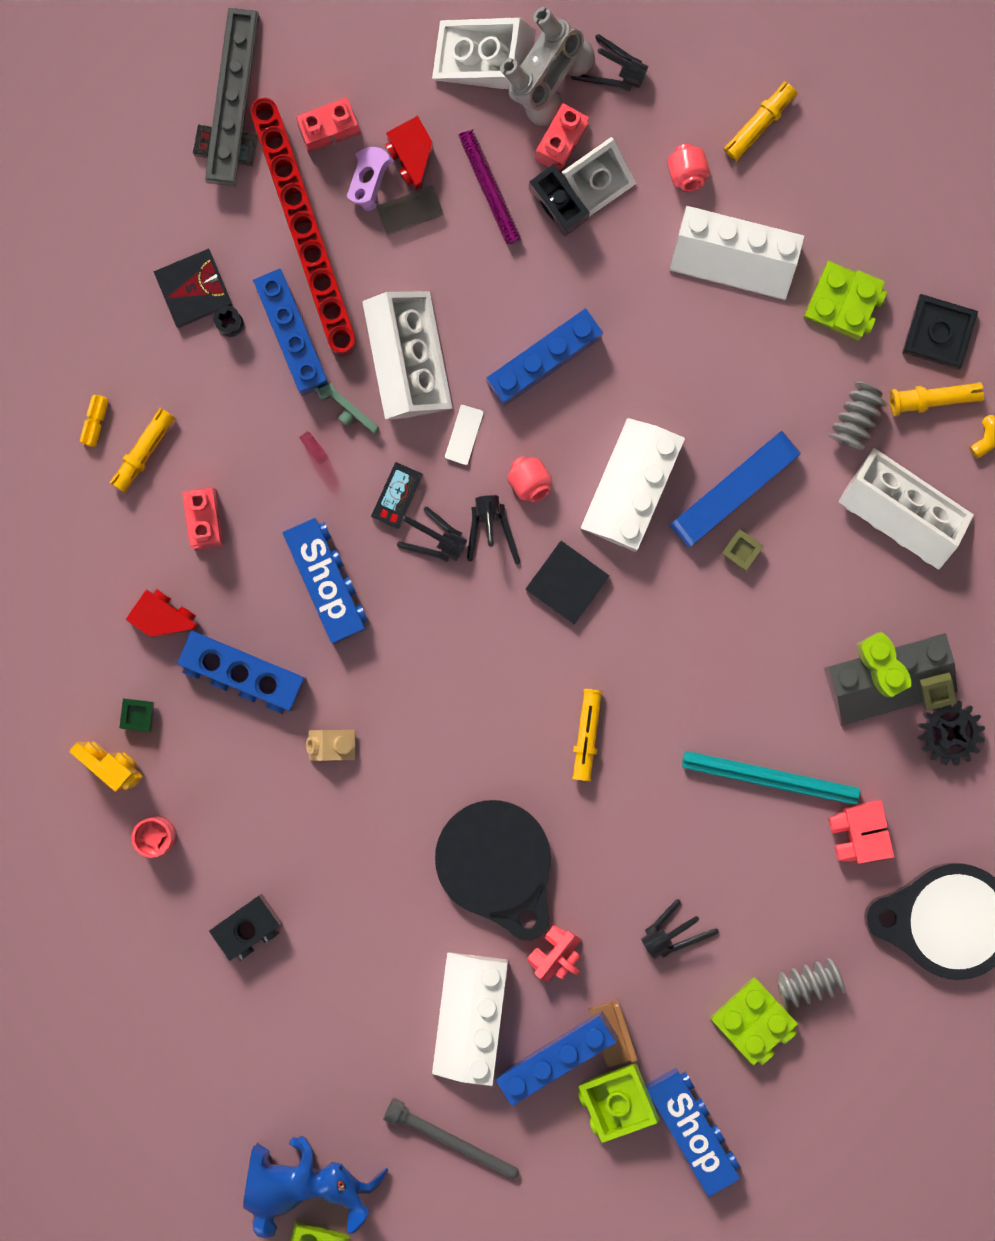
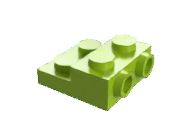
[803,261,887,341]
[710,977,798,1066]
[578,1063,660,1143]

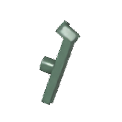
[315,383,379,435]

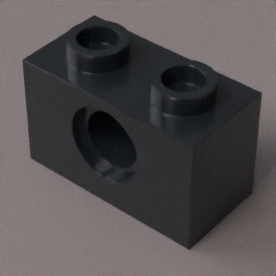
[529,164,590,237]
[209,894,282,961]

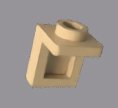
[306,730,355,761]

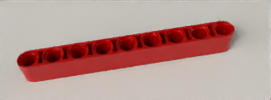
[251,97,356,357]

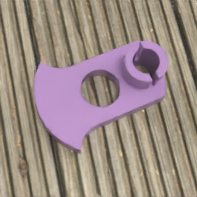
[347,147,394,211]

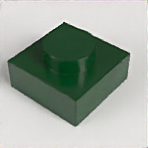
[119,698,155,732]

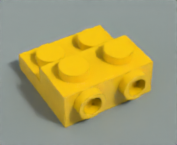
[69,741,143,792]

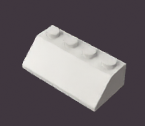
[669,206,804,300]
[362,291,453,419]
[580,418,685,552]
[838,447,974,570]
[432,952,508,1086]

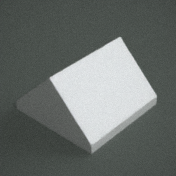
[561,137,636,217]

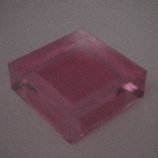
[299,431,328,465]

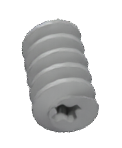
[828,381,887,449]
[778,958,845,1011]

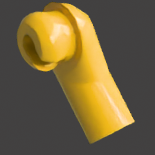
[969,415,995,459]

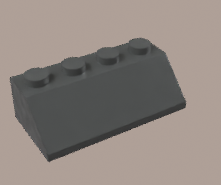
[824,633,958,726]

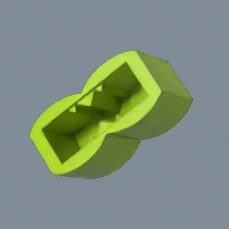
[857,632,911,697]

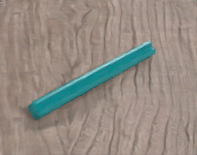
[682,751,861,805]

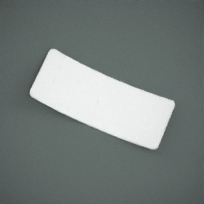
[445,405,483,465]

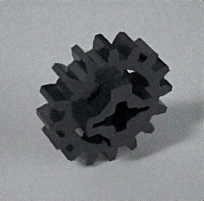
[917,701,985,766]

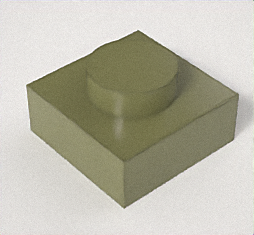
[721,529,764,571]
[920,673,957,711]

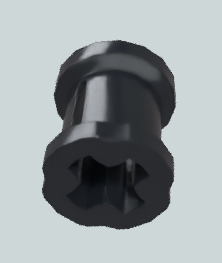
[213,306,244,337]

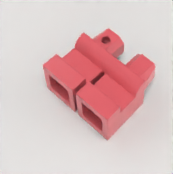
[296,97,361,153]
[535,103,589,173]
[182,488,224,550]
[828,799,894,864]

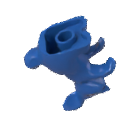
[243,1136,388,1239]

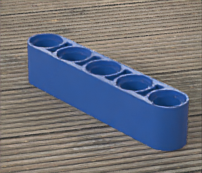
[669,431,801,548]

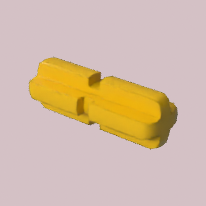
[80,395,109,447]

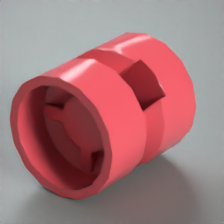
[131,816,177,858]

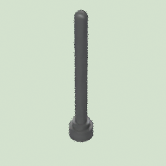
[383,1098,519,1179]

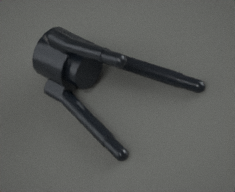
[571,34,649,91]
[467,495,520,564]
[397,507,467,562]
[641,899,719,959]

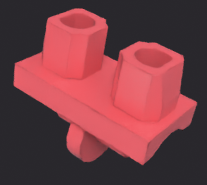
[527,925,582,982]

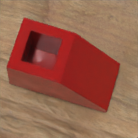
[384,115,433,192]
[125,589,199,638]

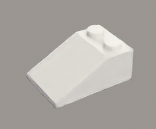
[432,18,536,89]

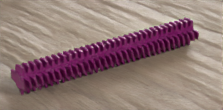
[459,129,521,244]

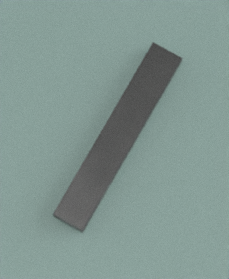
[205,8,259,187]

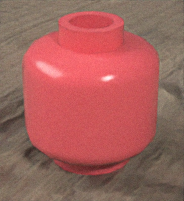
[667,144,710,192]
[507,456,552,503]

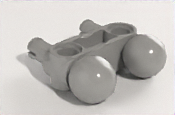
[500,7,595,126]

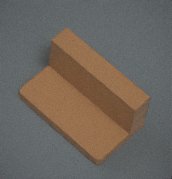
[588,999,638,1068]

